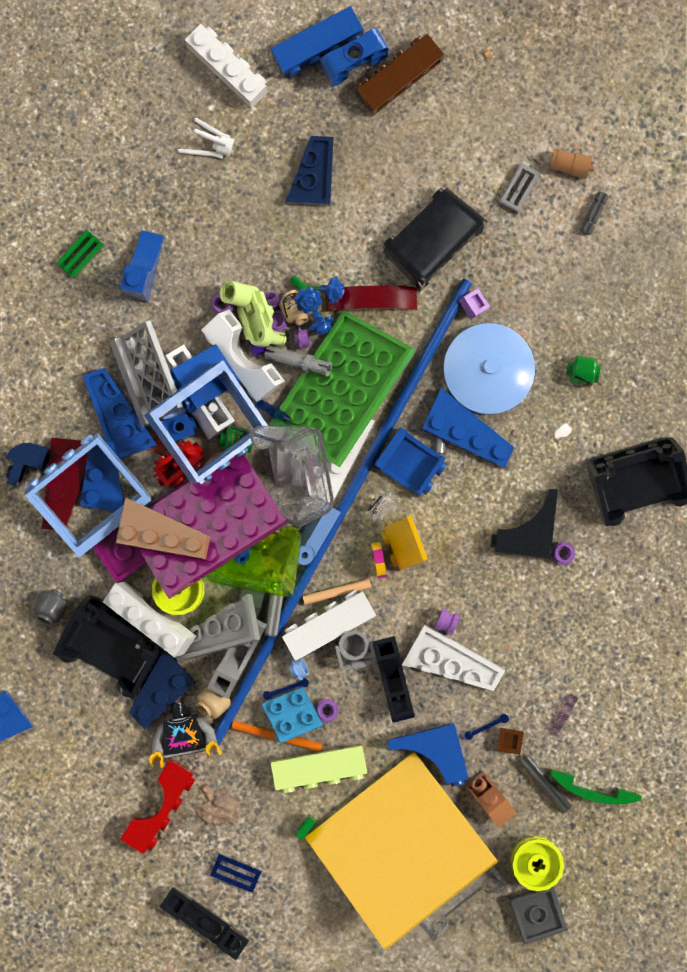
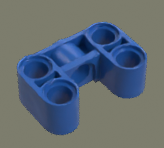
[320,28,389,87]

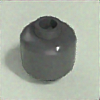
[33,589,67,625]

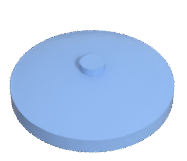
[443,323,535,415]

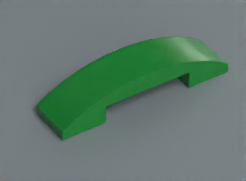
[549,768,642,805]

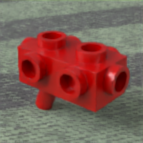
[153,440,205,488]

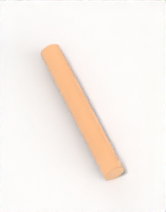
[303,579,371,605]

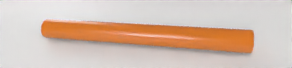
[231,720,323,752]

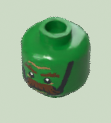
[566,355,601,387]
[218,426,253,455]

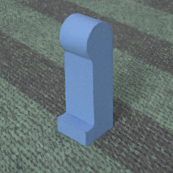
[289,497,341,565]

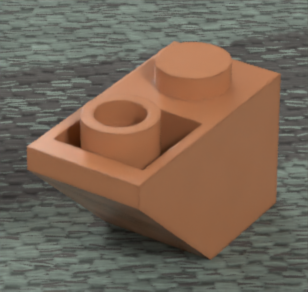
[465,771,517,828]

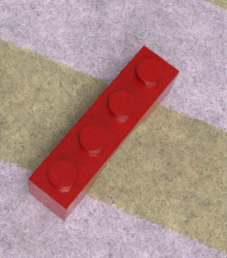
[120,758,195,854]

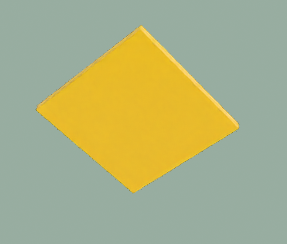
[305,752,498,950]

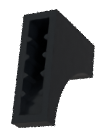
[490,489,558,559]

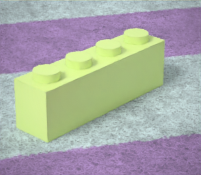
[271,744,367,793]

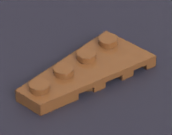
[116,498,210,560]

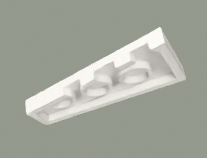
[402,624,505,691]

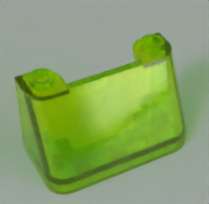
[207,526,302,597]

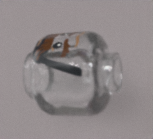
[367,491,401,526]

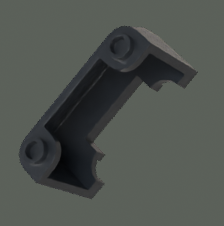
[383,188,487,291]
[586,437,687,526]
[53,596,163,699]

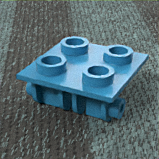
[262,687,323,743]

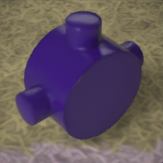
[249,342,268,357]

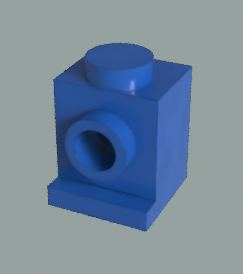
[161,412,198,443]

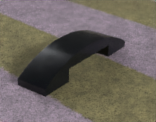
[159,887,249,960]

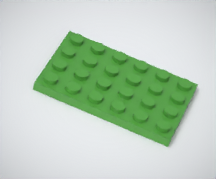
[269,310,416,467]

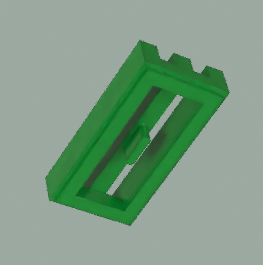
[57,230,105,279]

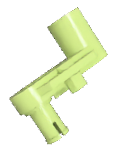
[220,281,286,347]

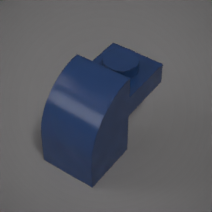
[6,443,50,488]

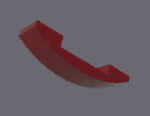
[326,285,417,312]

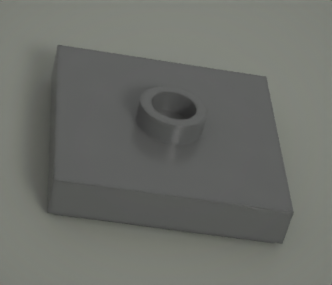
[509,886,568,945]

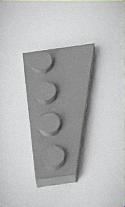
[176,594,260,662]

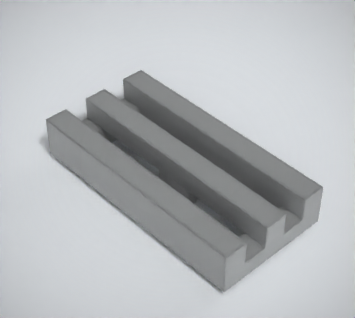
[498,163,541,214]

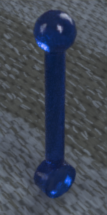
[263,678,309,700]
[464,714,509,740]

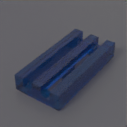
[210,853,262,893]

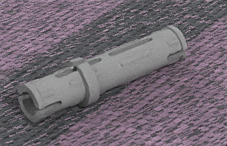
[264,345,332,377]

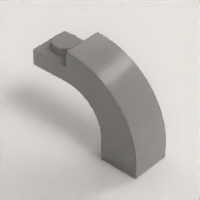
[207,620,267,699]

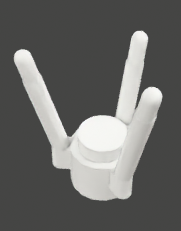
[177,118,235,159]

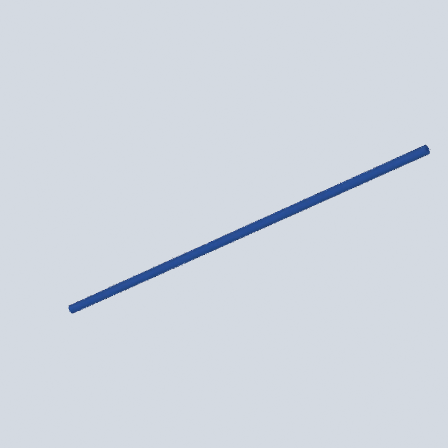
[214,278,473,745]

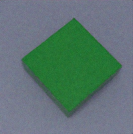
[295,815,316,840]

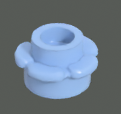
[289,658,309,680]

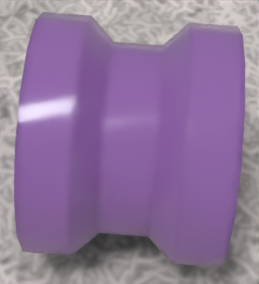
[434,608,460,636]

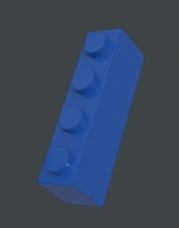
[271,6,364,78]

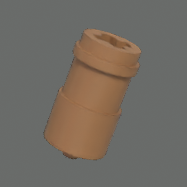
[549,149,594,179]

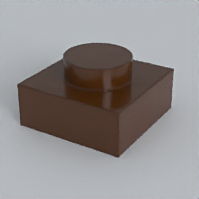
[497,727,524,755]

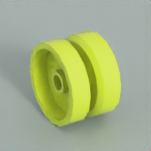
[152,577,205,615]
[510,835,564,891]

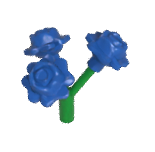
[289,276,345,335]

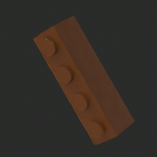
[356,33,445,116]

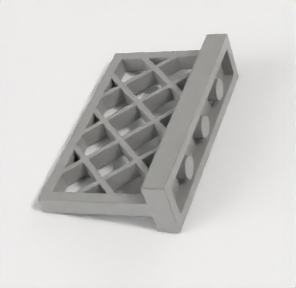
[110,320,183,427]

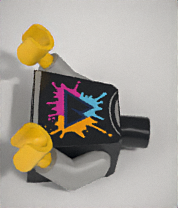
[149,702,222,768]

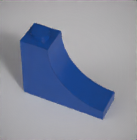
[120,230,164,302]
[387,723,469,787]

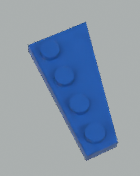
[83,368,157,460]
[421,388,514,469]
[0,690,34,742]

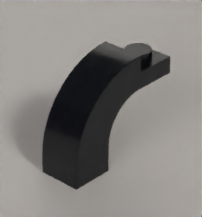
[372,636,415,723]

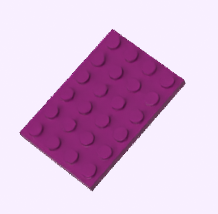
[138,454,288,599]

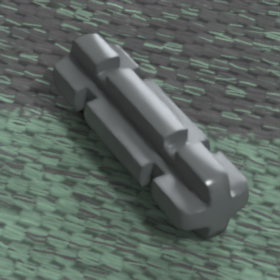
[580,191,609,235]

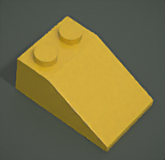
[381,515,428,571]

